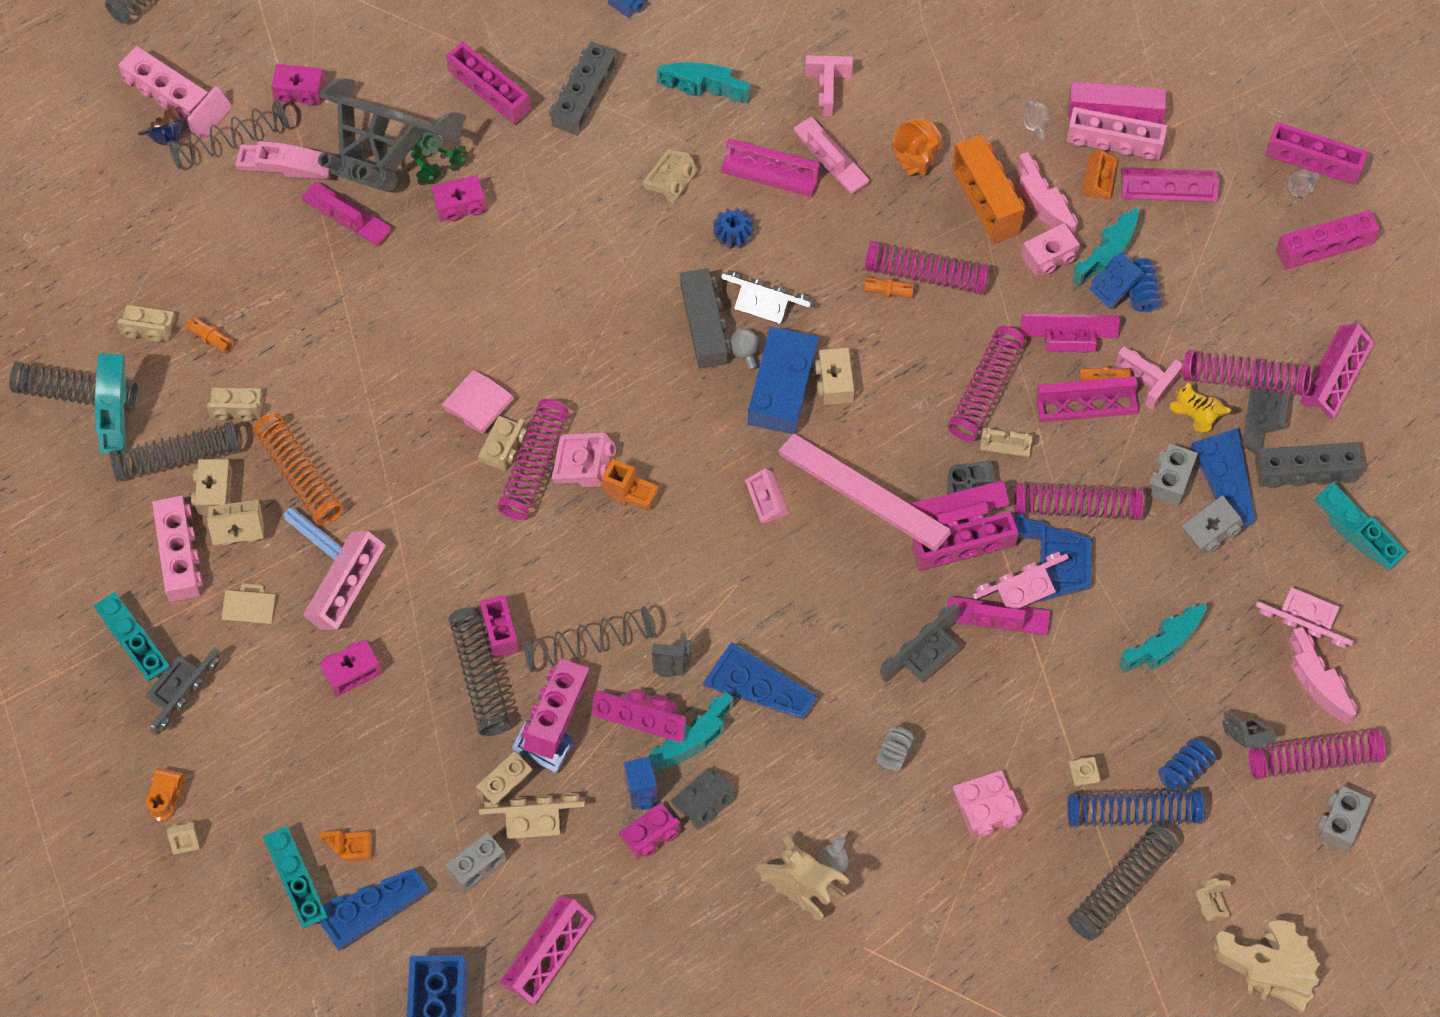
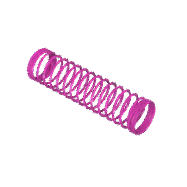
[864,240,989,295]
[947,325,1025,442]
[1182,349,1311,396]
[497,398,569,520]
[1014,482,1144,520]
[1248,729,1386,780]

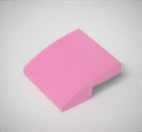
[442,370,514,433]

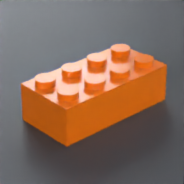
[952,134,1025,244]

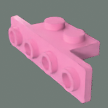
[794,117,869,194]
[972,552,1068,609]
[1255,587,1354,648]

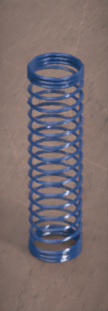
[1067,790,1204,828]

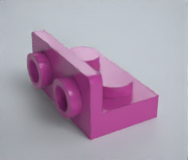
[619,803,680,860]

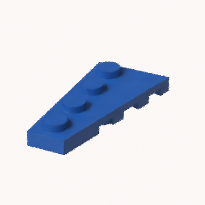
[1191,428,1255,528]
[702,642,818,720]

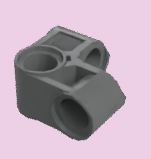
[946,461,995,494]

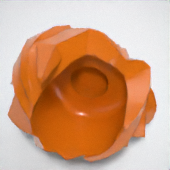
[892,118,943,176]

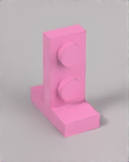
[805,55,853,117]
[1115,347,1183,410]

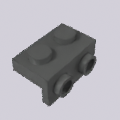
[652,633,691,677]
[1222,711,1276,749]
[671,767,736,830]

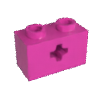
[271,64,325,105]
[431,175,486,222]
[480,595,519,659]
[319,639,382,698]

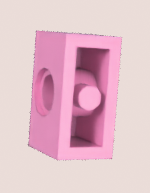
[1021,223,1080,277]

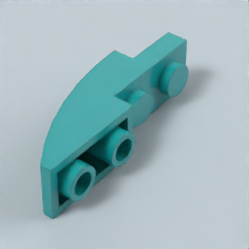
[657,62,751,104]
[1072,207,1139,287]
[95,353,126,454]
[1313,482,1407,570]
[93,592,170,682]
[1119,603,1207,673]
[649,691,733,772]
[262,826,328,929]

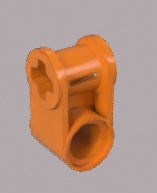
[145,768,185,822]

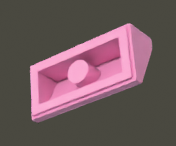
[187,86,232,139]
[745,468,789,523]

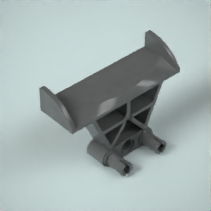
[318,78,466,192]

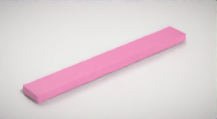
[778,434,951,551]

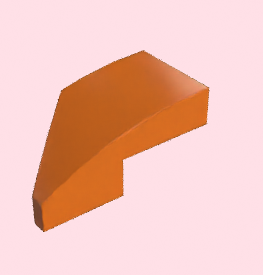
[319,830,372,861]

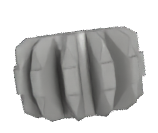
[876,725,914,772]

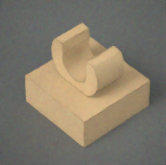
[167,821,199,855]

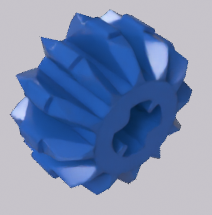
[713,207,753,248]

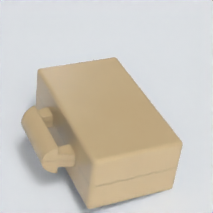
[221,583,277,624]

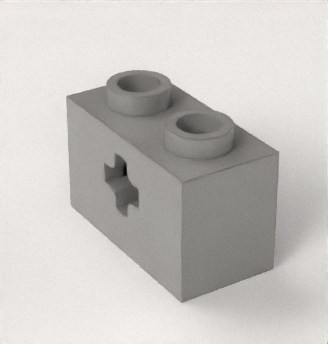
[1182,495,1243,555]

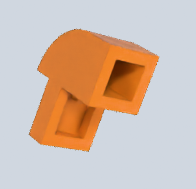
[601,458,659,511]

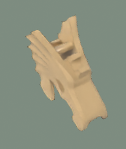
[753,835,849,920]
[1213,920,1320,1014]

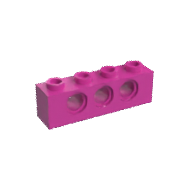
[446,41,531,125]
[1265,122,1368,185]
[1276,210,1380,270]
[912,511,1018,571]
[521,658,589,760]

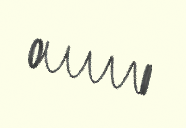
[167,100,289,170]
[522,606,654,673]

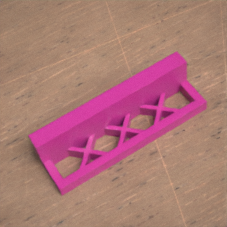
[721,138,820,197]
[1120,167,1219,202]
[1300,324,1374,419]
[1036,376,1138,422]
[499,896,594,1006]

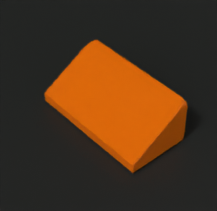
[1082,149,1118,200]

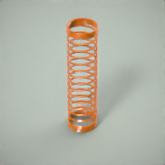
[253,413,343,526]

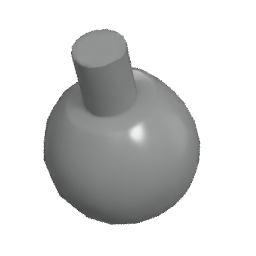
[730,328,759,370]
[816,835,849,874]

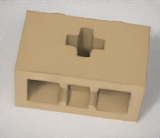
[814,348,854,405]
[191,459,232,516]
[207,500,264,545]

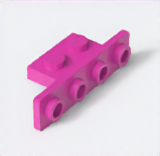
[302,182,391,246]
[1020,314,1120,353]
[909,481,1009,527]
[947,596,1050,636]
[592,689,686,742]

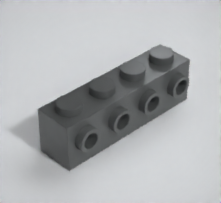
[549,42,617,136]
[680,268,731,369]
[1255,442,1363,488]

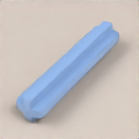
[283,507,342,560]

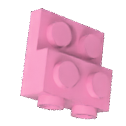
[552,433,616,487]
[952,770,1022,837]

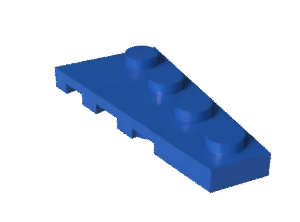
[319,868,429,951]

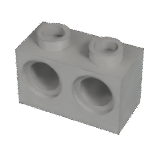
[1149,443,1198,506]
[1317,786,1371,852]
[445,832,506,895]

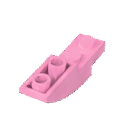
[235,141,331,179]
[1017,152,1078,236]
[1289,627,1357,725]

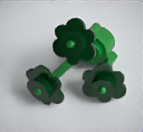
[410,131,468,185]

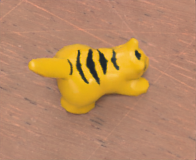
[1170,383,1231,433]

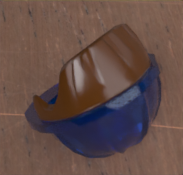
[138,105,184,145]

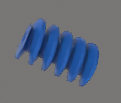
[1129,258,1162,312]
[1158,739,1217,795]

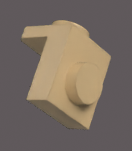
[1065,757,1100,787]
[1195,878,1231,921]

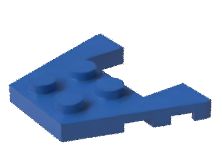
[1014,513,1091,605]

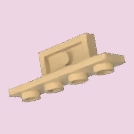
[479,793,585,839]

